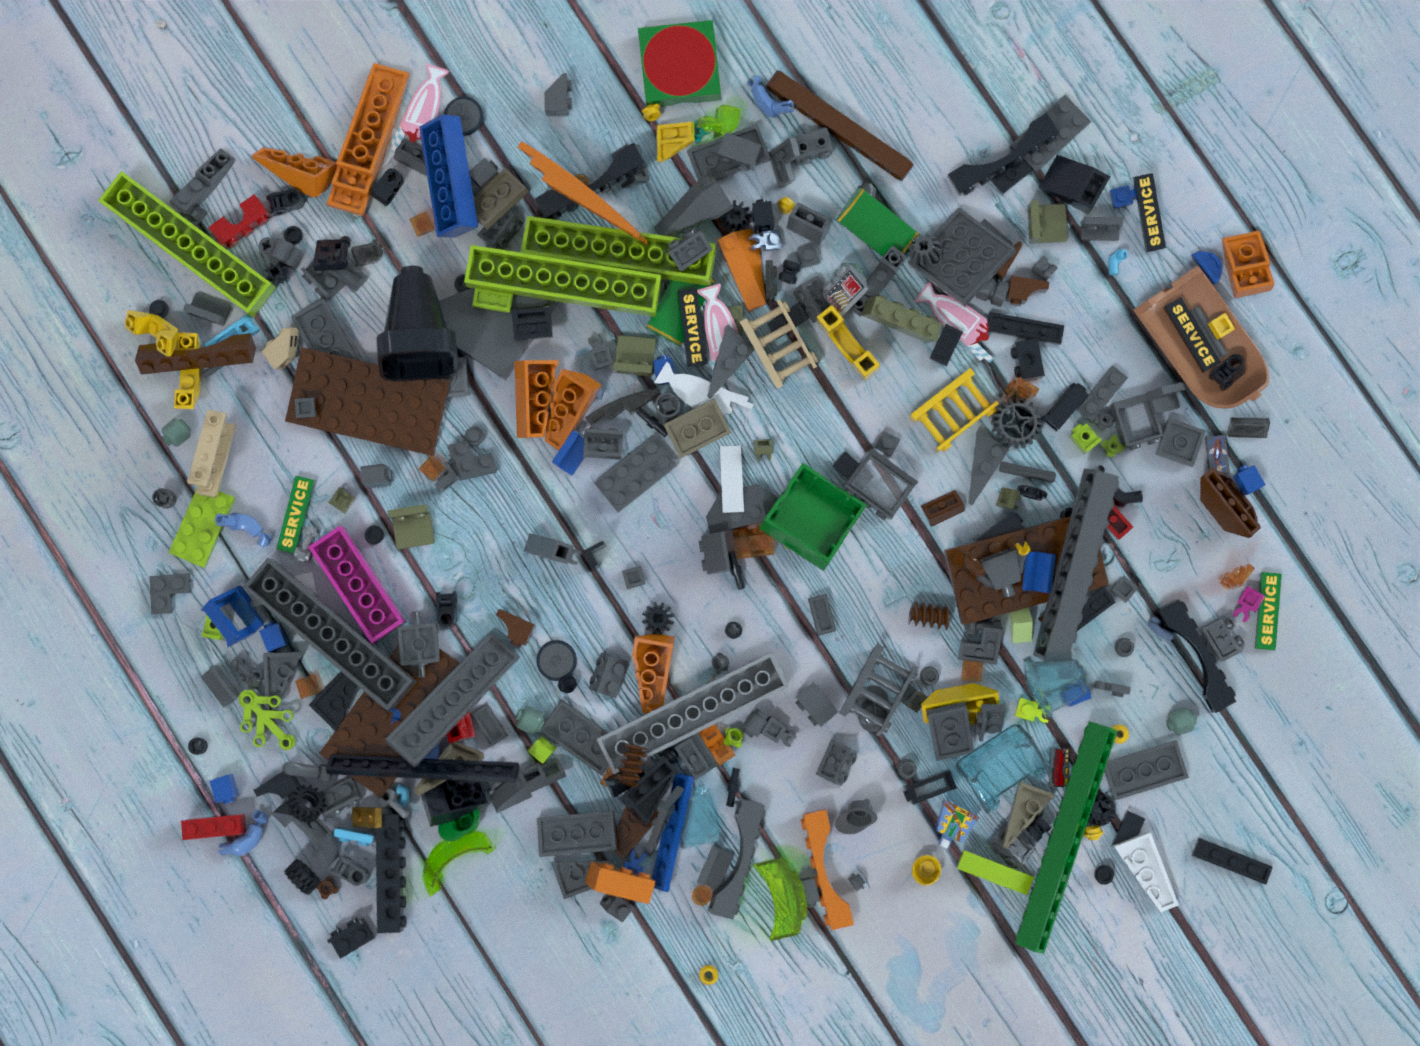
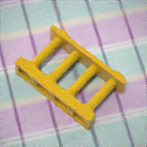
[909,368,999,452]

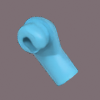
[1108,249,1128,275]
[396,784,410,809]

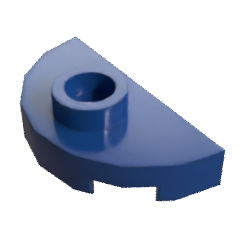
[1191,251,1222,286]

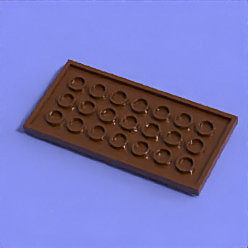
[285,347,451,456]
[944,516,1109,625]
[319,644,460,798]

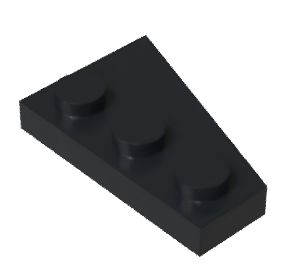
[309,672,359,732]

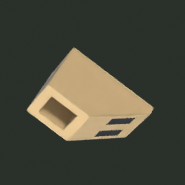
[261,327,299,370]

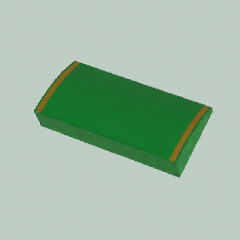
[836,188,919,257]
[646,278,715,347]

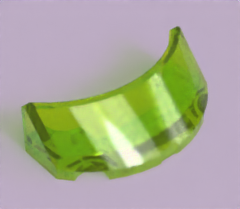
[422,831,497,897]
[754,857,807,941]

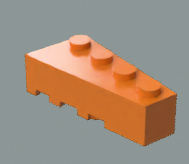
[514,360,559,438]

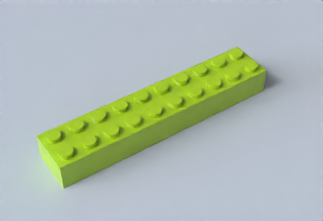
[98,171,276,317]
[521,216,717,286]
[464,245,662,317]

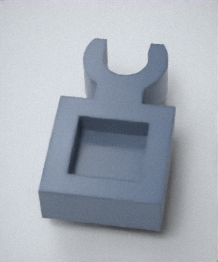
[749,230,783,252]

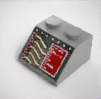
[823,263,868,317]

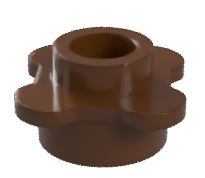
[316,876,339,899]

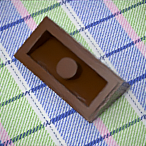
[921,490,965,527]

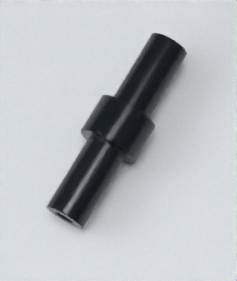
[636,408,668,438]
[728,551,745,590]
[726,768,740,807]

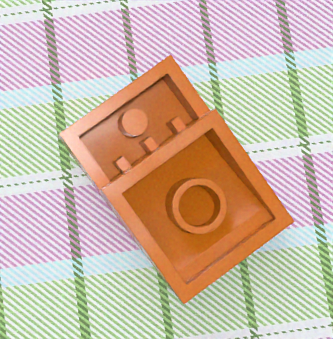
[1222,230,1275,298]

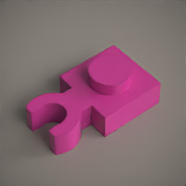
[1233,586,1266,623]

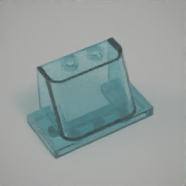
[1023,656,1088,719]

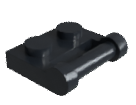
[313,236,351,271]
[511,303,553,341]

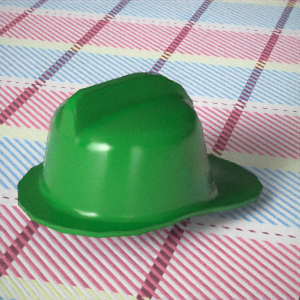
[438,809,480,842]

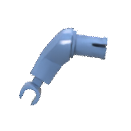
[747,75,794,118]
[215,512,271,547]
[219,810,268,857]

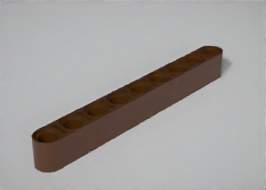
[765,70,914,181]

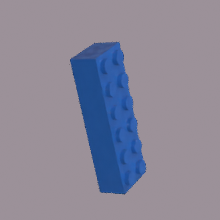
[419,115,478,238]

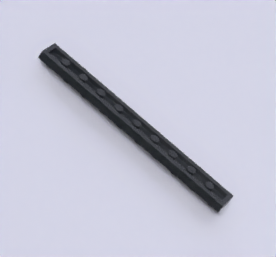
[325,754,520,783]

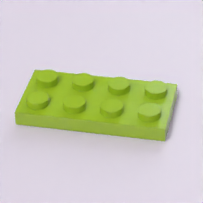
[168,487,236,568]

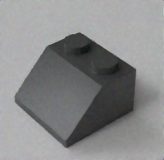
[698,531,730,575]

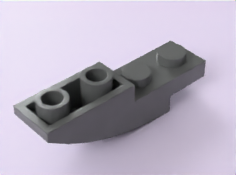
[170,148,235,215]
[490,758,566,813]

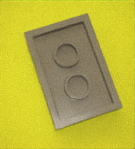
[473,168,529,230]
[663,398,731,459]

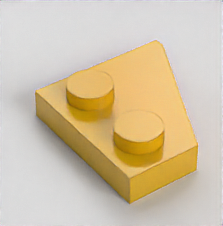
[657,122,695,163]

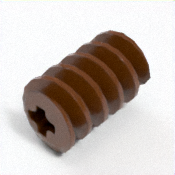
[908,601,950,631]
[615,744,649,787]

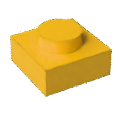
[1207,313,1235,340]

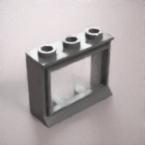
[842,448,918,520]

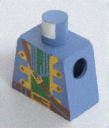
[935,799,979,849]

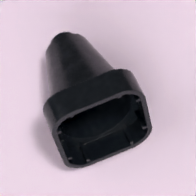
[376,265,458,381]

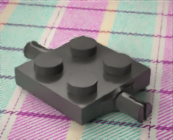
[397,611,441,678]

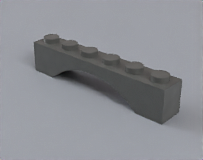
[708,798,766,920]

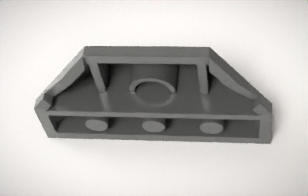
[706,484,779,534]

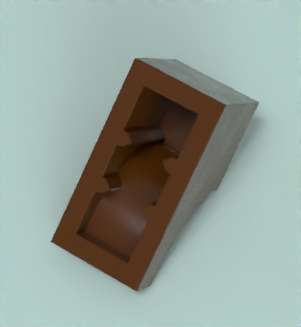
[1006,275,1050,306]
[496,609,536,647]

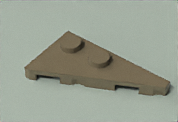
[414,742,484,796]
[1001,782,1055,849]

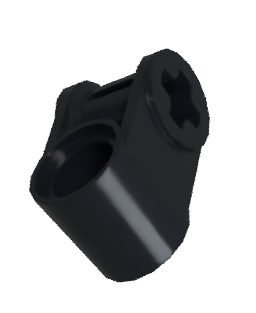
[370,168,404,206]
[266,188,306,216]
[1209,354,1247,391]
[436,591,458,629]

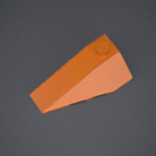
[252,147,337,198]
[717,228,766,312]
[545,369,602,450]
[632,633,675,713]

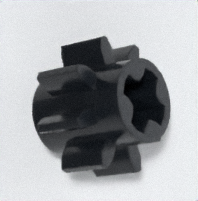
[265,262,290,286]

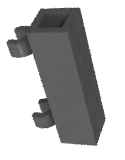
[524,533,581,565]

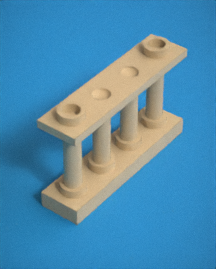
[740,299,818,389]
[187,409,236,498]

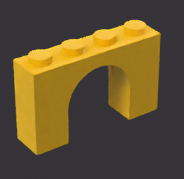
[817,305,880,382]

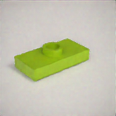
[472,287,514,313]

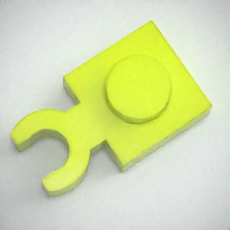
[1014,697,1051,723]

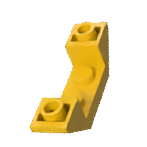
[125,310,178,357]
[174,333,201,410]

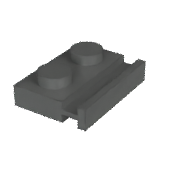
[674,733,719,780]

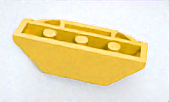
[921,683,1000,725]

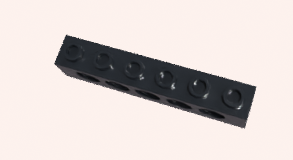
[376,813,407,933]

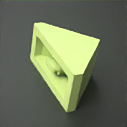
[1009,607,1033,643]

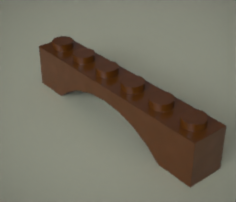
[135,333,256,375]

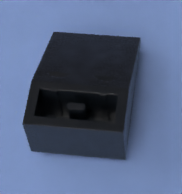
[1038,155,1111,215]
[421,780,488,827]

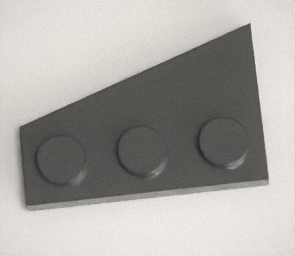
[551,860,615,899]

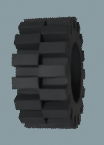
[287,784,326,823]
[284,859,321,895]

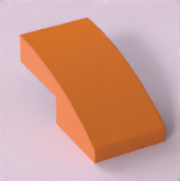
[698,724,735,766]

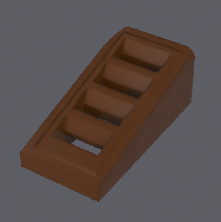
[995,241,1023,281]

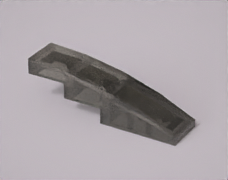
[585,388,661,426]

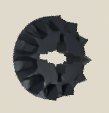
[1017,485,1048,501]
[1088,795,1115,826]

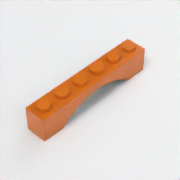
[800,808,854,931]

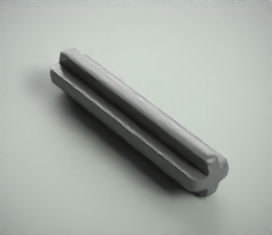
[1190,307,1227,359]
[999,462,1056,483]

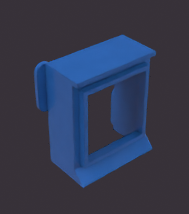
[201,585,264,647]

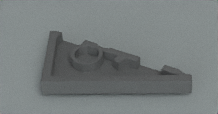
[707,325,755,399]
[968,429,1009,505]
[263,651,302,720]
[644,786,684,857]

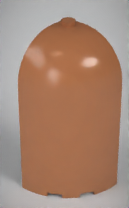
[1134,266,1269,409]

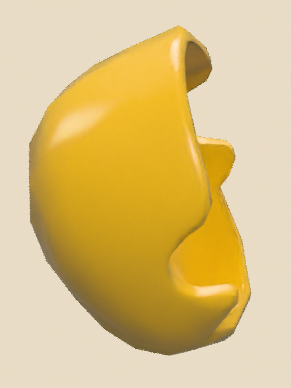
[911,855,941,886]

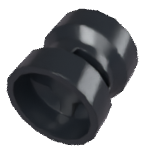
[778,260,802,285]
[1025,814,1052,842]

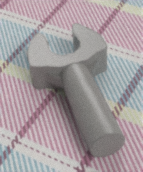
[379,789,409,818]

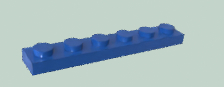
[652,773,694,892]

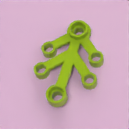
[239,689,296,750]

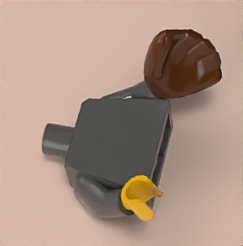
[965,541,1030,597]

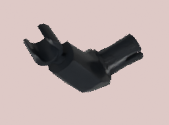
[1092,465,1143,508]

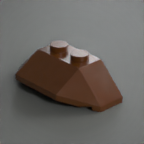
[1200,467,1261,538]

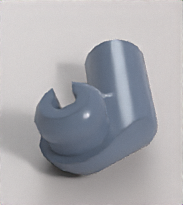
[1148,616,1174,641]

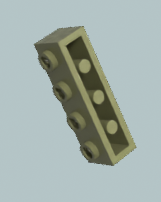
[861,294,942,343]

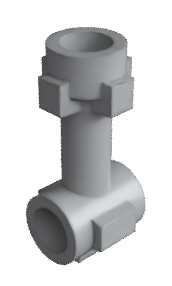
[294,525,318,562]

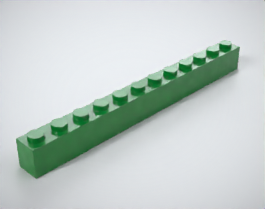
[1015,721,1117,954]

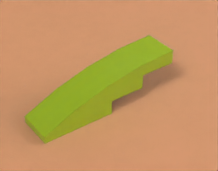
[956,850,1034,895]

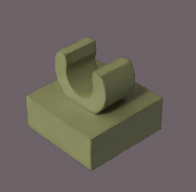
[753,439,774,461]
[328,487,356,514]
[996,488,1022,510]

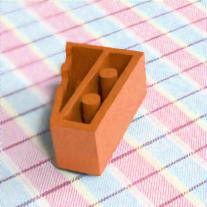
[585,860,656,904]

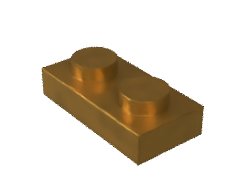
[351,807,382,828]

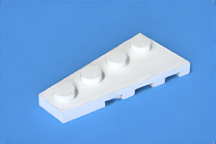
[1113,831,1179,912]

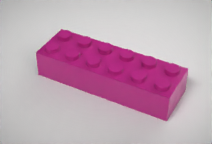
[308,525,407,644]

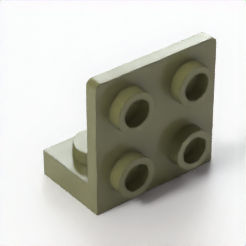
[1027,201,1068,244]
[613,335,656,377]
[388,504,435,550]

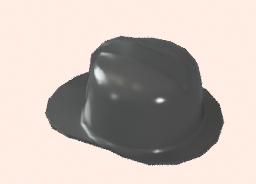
[858,685,889,732]
[835,799,878,834]

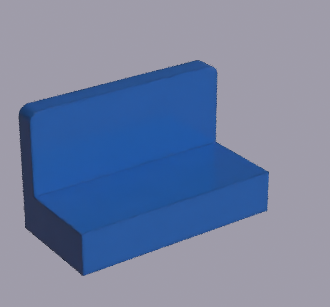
[552,430,585,476]
[1022,551,1056,593]

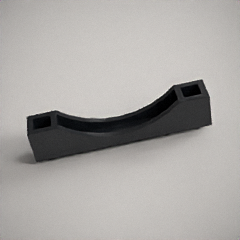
[948,113,1059,196]
[535,143,648,220]
[1155,599,1236,713]

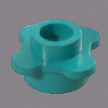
[694,120,709,143]

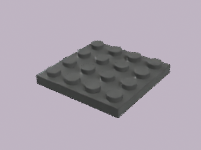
[908,208,1016,307]

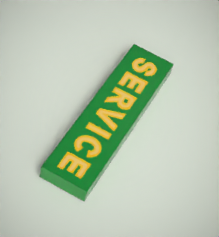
[276,475,315,554]
[1255,572,1282,651]

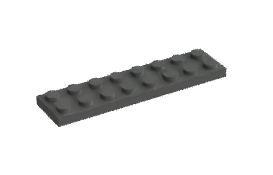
[385,632,520,767]

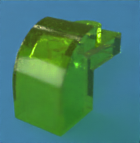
[697,105,741,138]

